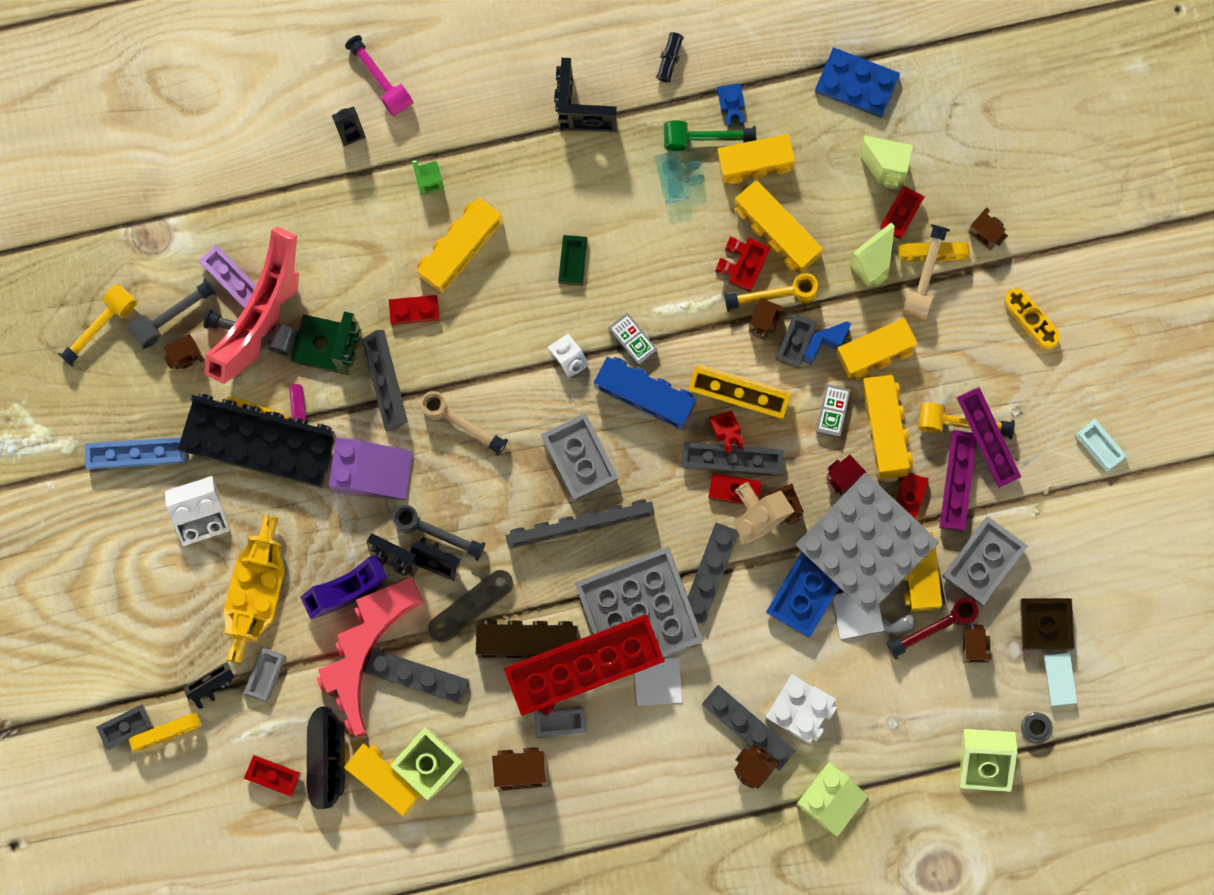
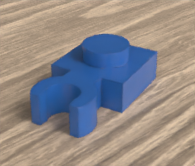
[717,83,745,128]

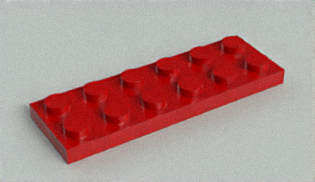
[503,614,665,716]

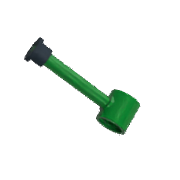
[664,120,756,151]

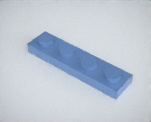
[85,437,186,470]

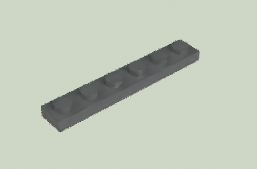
[505,499,655,549]

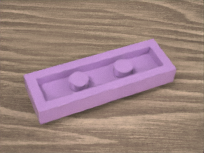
[199,245,256,309]

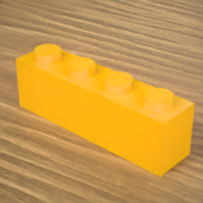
[734,180,823,274]
[417,197,503,295]
[688,364,791,419]
[862,374,913,480]

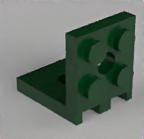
[291,311,362,375]

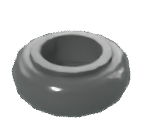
[1021,712,1053,744]

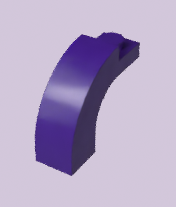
[300,555,387,619]

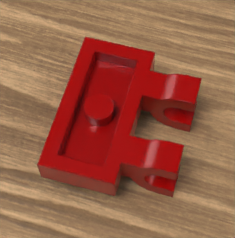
[715,236,771,293]

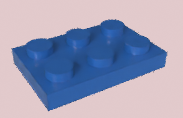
[815,47,900,118]
[766,552,839,639]

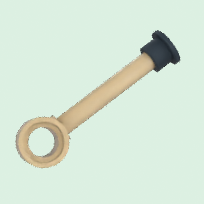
[902,224,950,320]
[421,391,508,456]

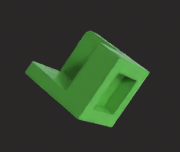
[412,160,444,195]

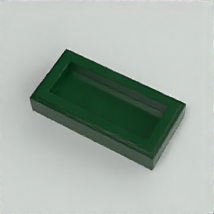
[558,235,588,286]

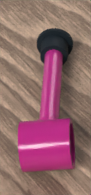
[345,35,414,117]

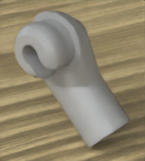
[882,614,915,636]

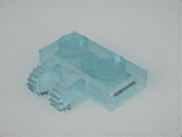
[655,151,705,204]

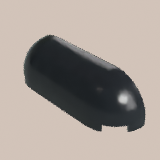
[306,706,345,809]

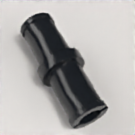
[656,32,684,83]

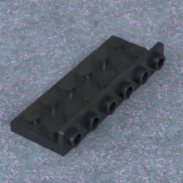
[178,393,337,488]

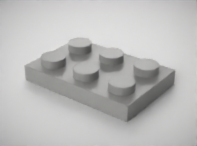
[541,413,619,502]
[942,516,1028,607]

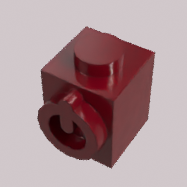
[826,454,867,496]

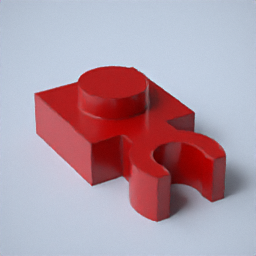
[708,410,744,453]

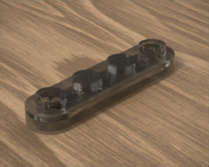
[428,570,514,642]

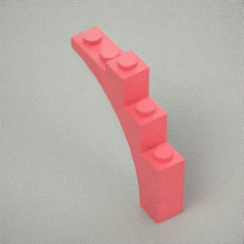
[204,226,299,384]
[316,577,424,738]

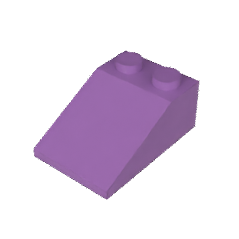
[329,438,413,500]

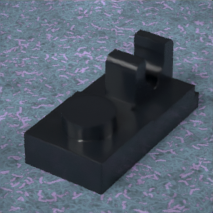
[331,106,366,146]
[410,537,461,581]
[184,662,235,709]

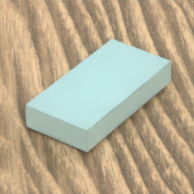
[1075,419,1128,474]
[1043,653,1077,707]

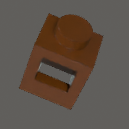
[968,207,1009,250]
[749,298,783,340]
[163,333,205,370]
[769,483,804,525]
[962,624,992,663]

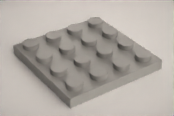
[795,473,939,615]
[575,547,705,658]

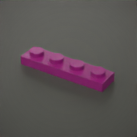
[956,386,1021,488]
[939,430,977,532]

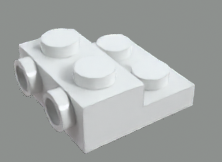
[765,674,837,745]

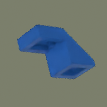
[803,321,851,365]

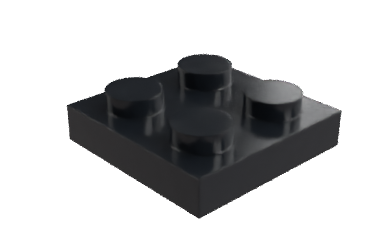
[366,533,419,577]

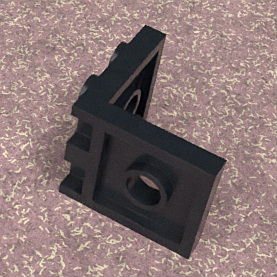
[554,58,618,132]

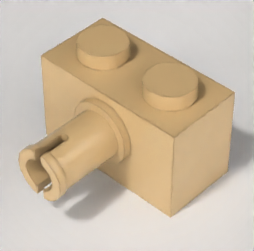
[733,482,795,544]

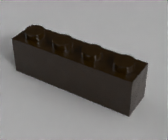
[475,620,579,659]

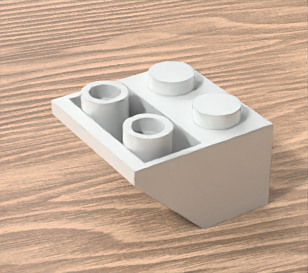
[165,476,230,546]

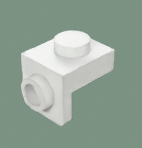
[548,334,589,378]

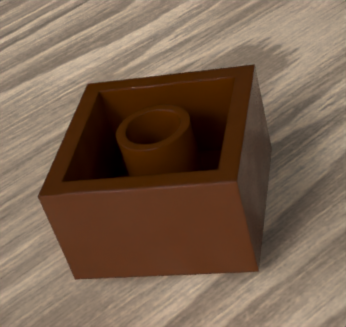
[492,747,549,791]

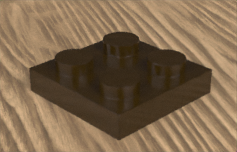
[1020,598,1074,650]

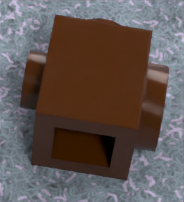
[734,745,778,789]

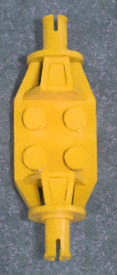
[223,514,286,664]

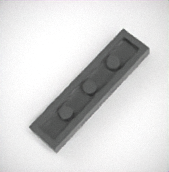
[362,330,408,431]
[682,442,783,477]
[688,522,739,625]
[365,649,469,704]
[702,685,796,771]

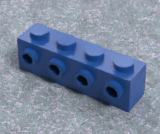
[594,357,696,431]

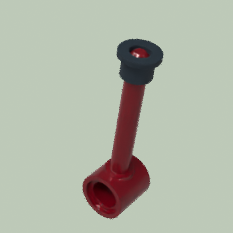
[886,598,979,660]

